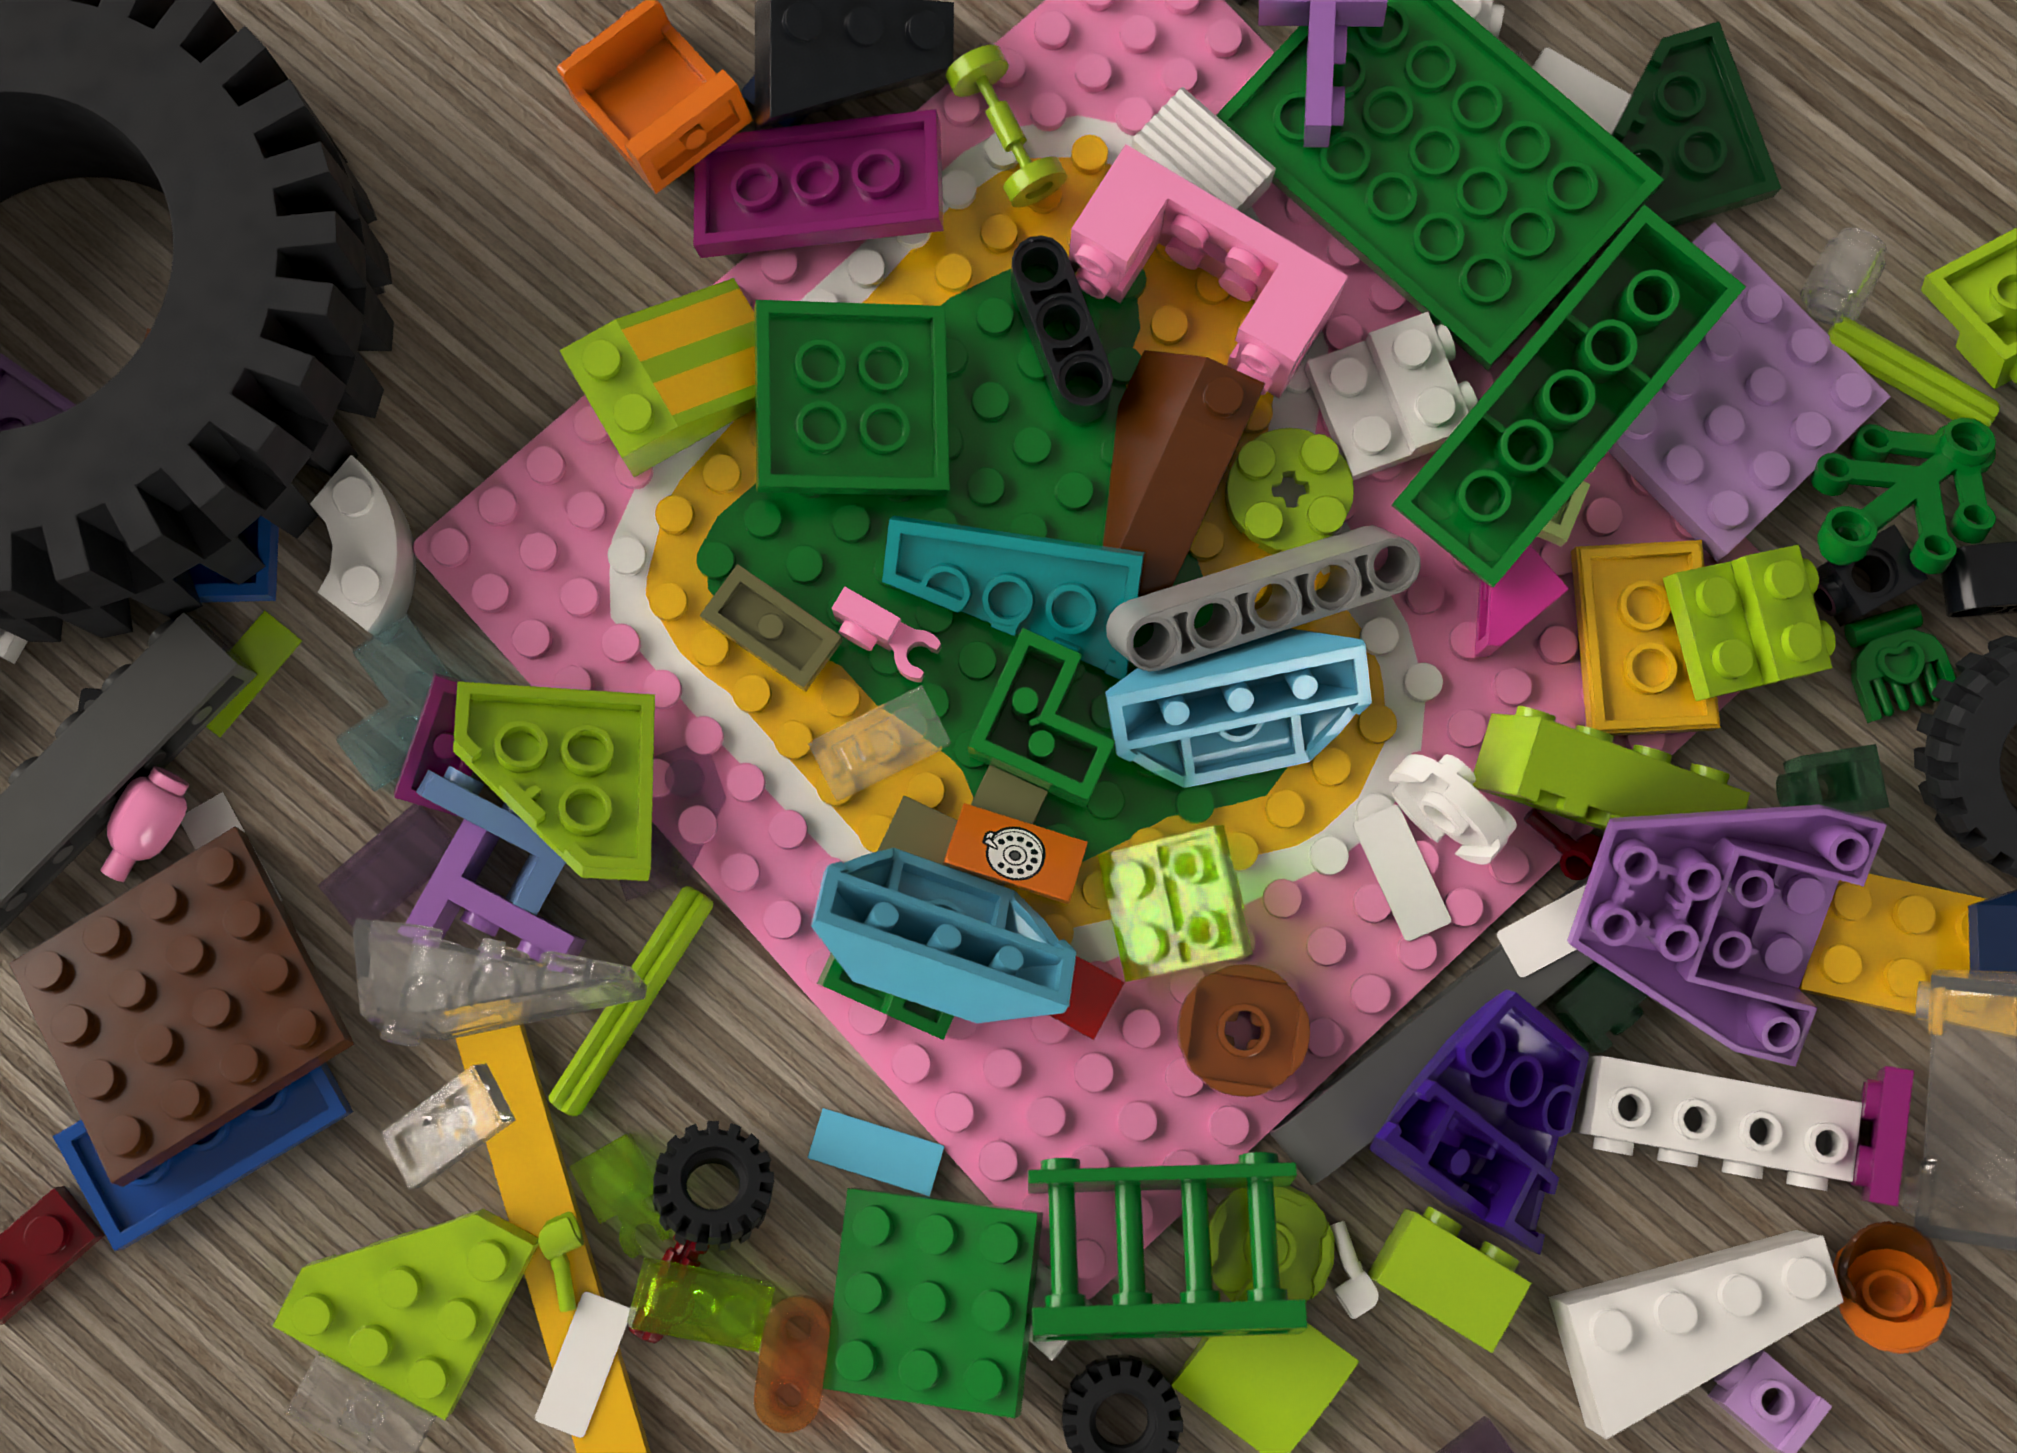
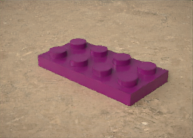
[693,109,944,258]

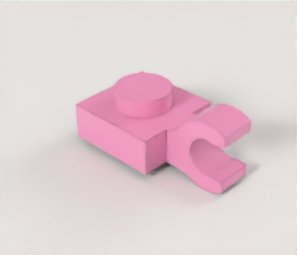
[832,587,941,682]

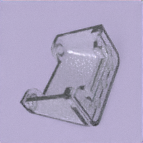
[1903,969,2017,1251]

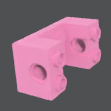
[1069,144,1348,398]

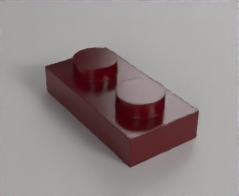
[0,1186,105,1325]

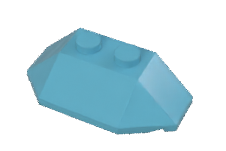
[1105,628,1372,788]
[811,848,1077,1023]

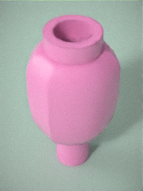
[100,766,189,882]

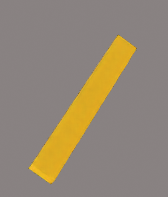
[451,1002,651,1453]

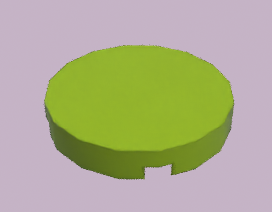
[1209,1186,1335,1302]

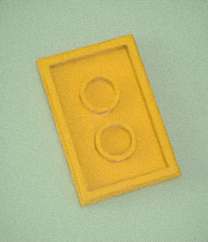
[1571,540,1720,736]

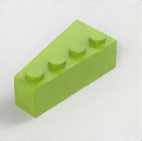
[1472,706,1751,831]

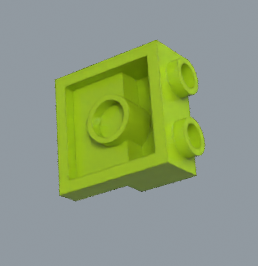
[1921,228,2017,390]
[1663,544,1836,702]

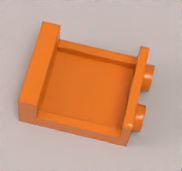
[557,0,753,194]

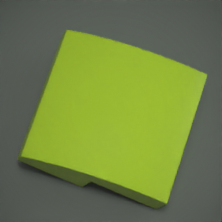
[1170,1279,1360,1453]

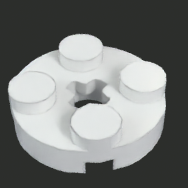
[1389,754,1517,865]

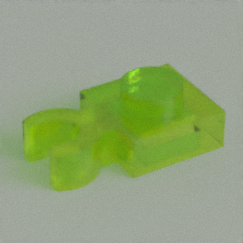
[569,1133,673,1259]

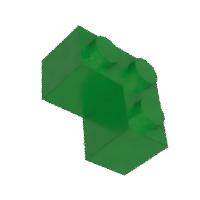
[968,628,1115,809]

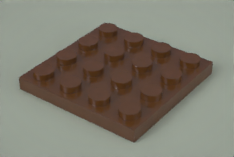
[9,826,354,1187]

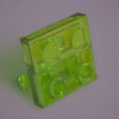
[1098,825,1253,982]

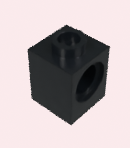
[1813,524,1928,627]

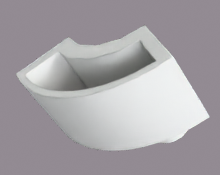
[310,455,416,645]

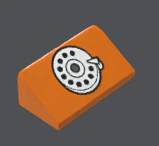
[944,803,1088,904]

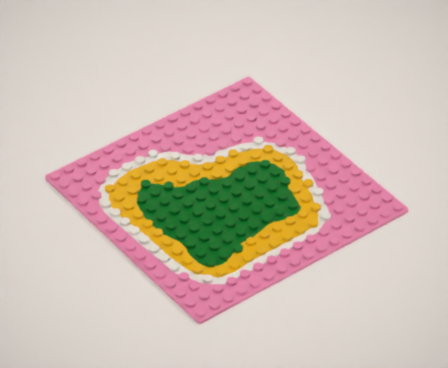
[413,0,1760,1300]

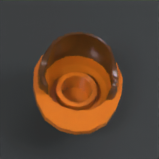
[1833,1221,1953,1354]

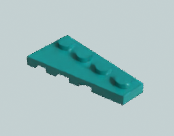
[882,516,1145,680]

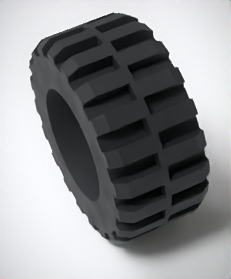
[1914,635,2017,878]

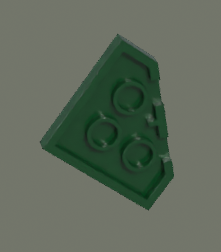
[1604,21,1781,248]

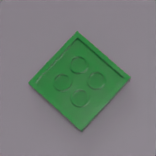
[754,300,950,496]
[823,1187,1043,1418]

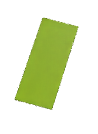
[206,610,302,738]

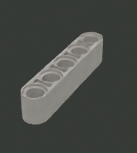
[1106,525,1420,671]

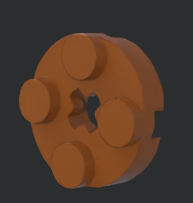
[1177,964,1310,1097]

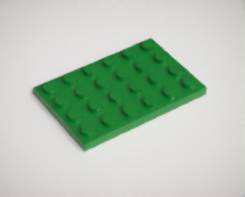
[1216,0,1664,371]

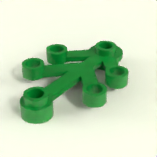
[1810,418,1996,574]

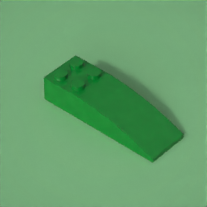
[1391,205,1746,588]

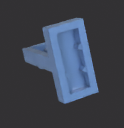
[416,766,566,916]

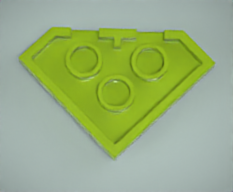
[453,681,655,881]
[272,1209,539,1421]

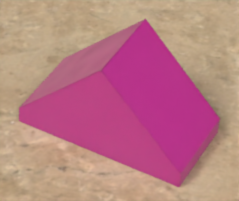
[1475,545,1569,658]

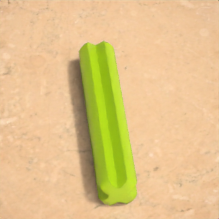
[1827,316,2001,427]

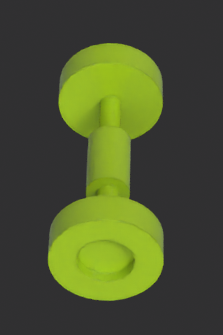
[945,44,1067,207]

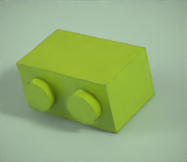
[1367,1206,1532,1353]

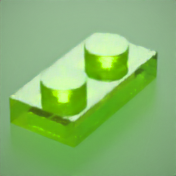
[627,1257,775,1352]

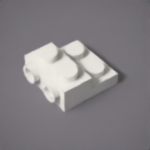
[1304,312,1478,481]

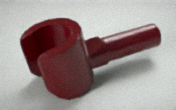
[1524,808,1602,880]

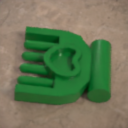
[1844,603,1956,723]

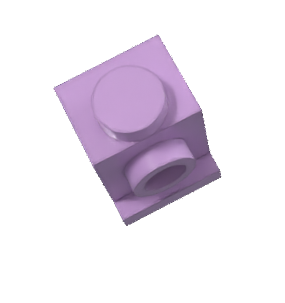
[1708,1350,1833,1453]

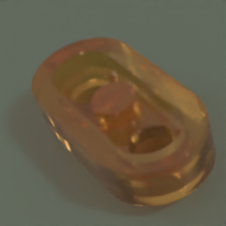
[754,1294,831,1433]

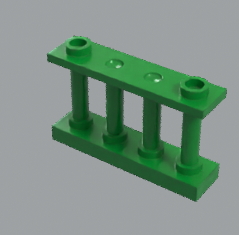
[1028,1152,1308,1342]

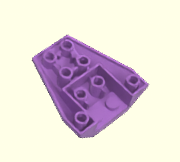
[1567,805,1887,1067]

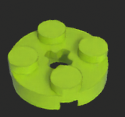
[1225,428,1354,554]

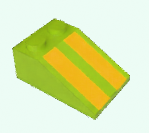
[559,278,755,477]

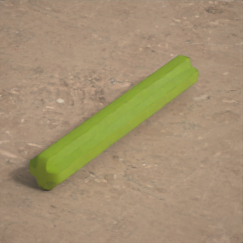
[549,886,713,1117]

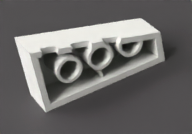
[1549,1230,1844,1440]

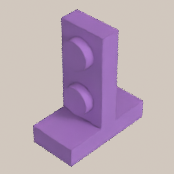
[1258,0,1388,147]
[399,819,586,967]

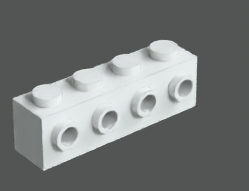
[1574,1056,1862,1191]

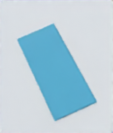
[807,1108,945,1197]

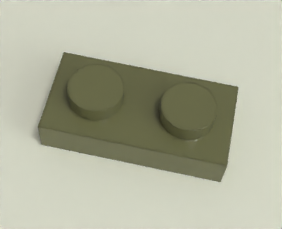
[700,564,843,692]

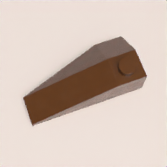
[1103,350,1265,626]

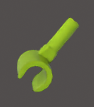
[538,1212,584,1312]

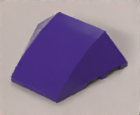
[1369,989,1590,1255]

